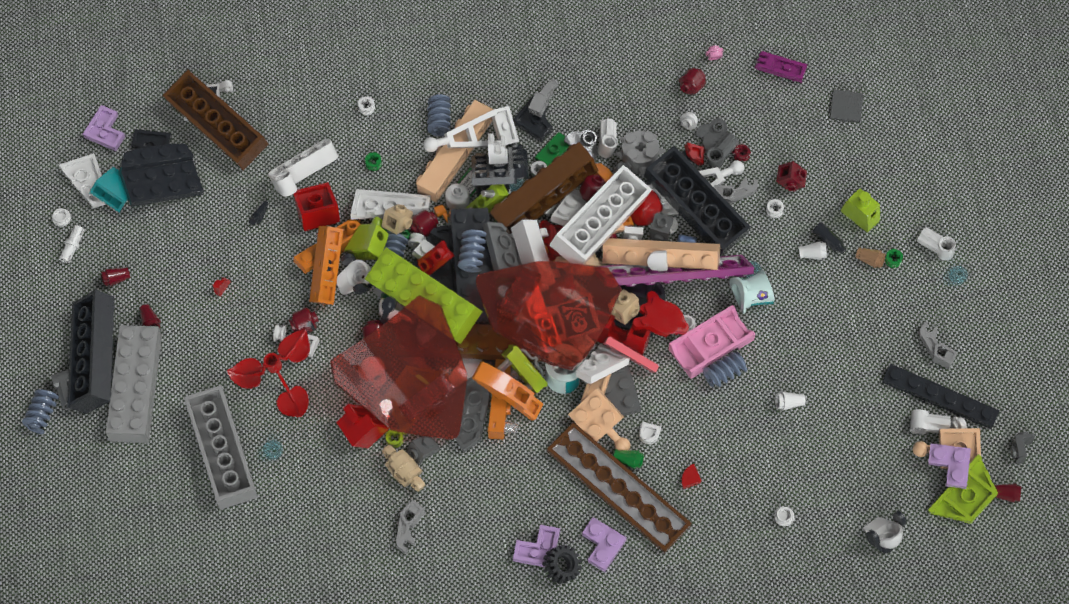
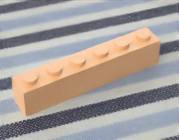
[416,100,494,203]
[603,238,720,270]

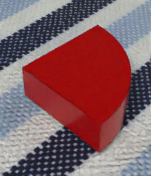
[684,143,704,166]
[213,277,231,297]
[681,464,701,489]

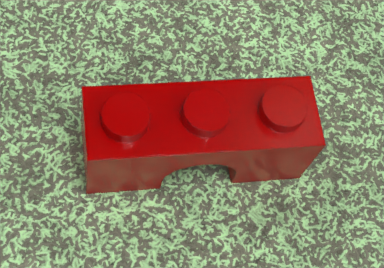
[588,310,651,356]

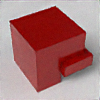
[336,404,390,448]

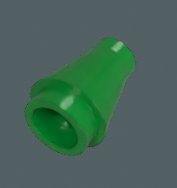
[614,449,644,469]

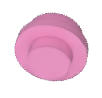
[705,46,724,60]

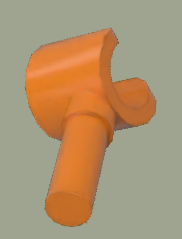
[434,205,448,223]

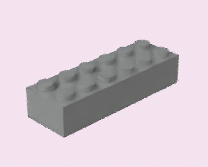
[106,325,162,443]
[184,385,258,510]

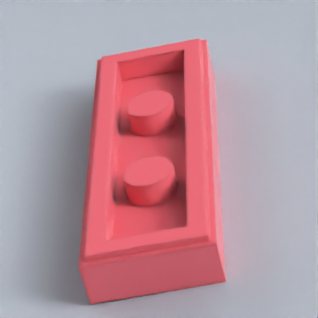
[603,337,659,373]

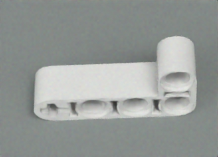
[268,139,338,197]

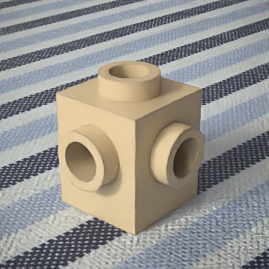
[381,204,413,235]
[608,289,640,325]

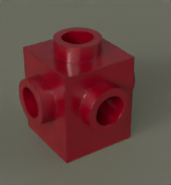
[776,161,807,192]

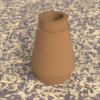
[856,247,886,268]

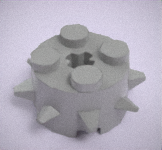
[615,130,666,175]

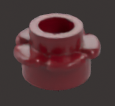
[732,144,751,162]

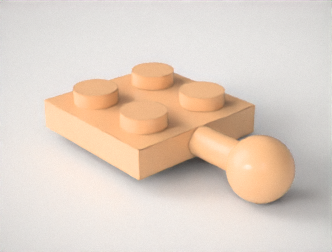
[568,388,630,450]
[913,428,981,469]

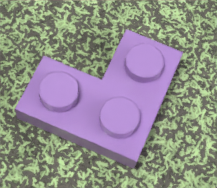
[83,105,125,151]
[928,444,971,489]
[582,517,627,572]
[513,525,560,567]

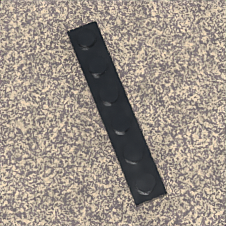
[882,364,1000,430]

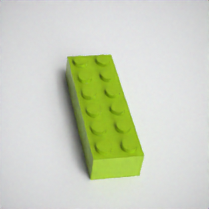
[365,247,482,344]

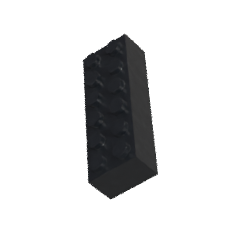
[644,146,751,256]
[447,208,498,324]
[67,289,115,414]

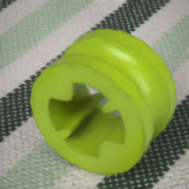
[385,428,404,448]

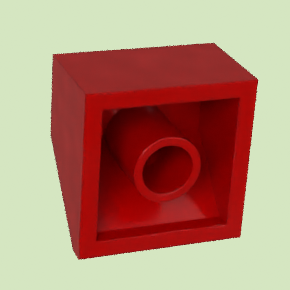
[293,182,340,231]

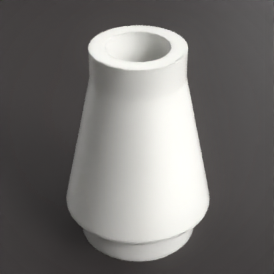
[799,241,827,260]
[775,391,805,411]

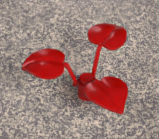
[227,329,310,418]

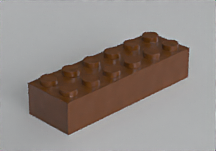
[162,70,269,171]
[490,142,599,234]

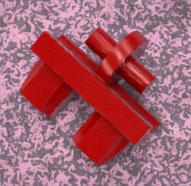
[417,240,455,276]

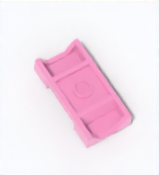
[669,305,755,379]

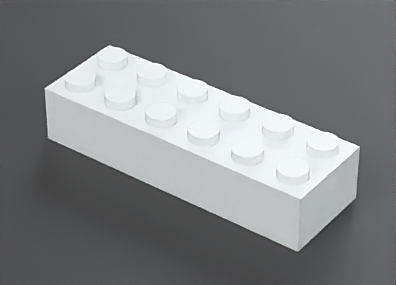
[550,165,652,270]

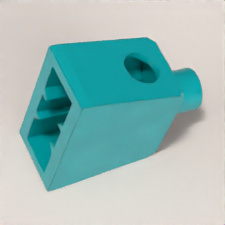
[89,167,128,212]

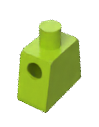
[841,189,880,233]
[345,217,388,260]

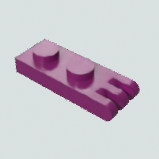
[755,51,807,83]

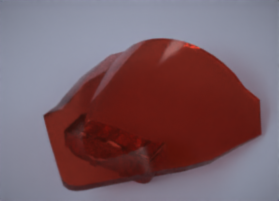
[476,261,622,371]
[330,295,468,440]

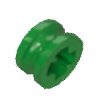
[365,152,382,171]
[885,249,903,268]

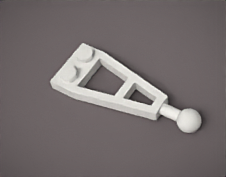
[423,106,519,152]
[648,160,744,216]

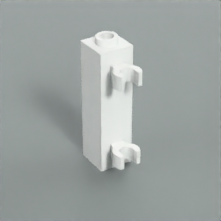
[511,220,561,293]

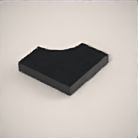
[513,95,553,142]
[131,129,172,149]

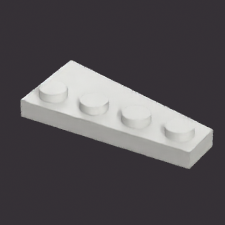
[350,189,431,220]

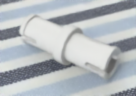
[58,225,85,264]

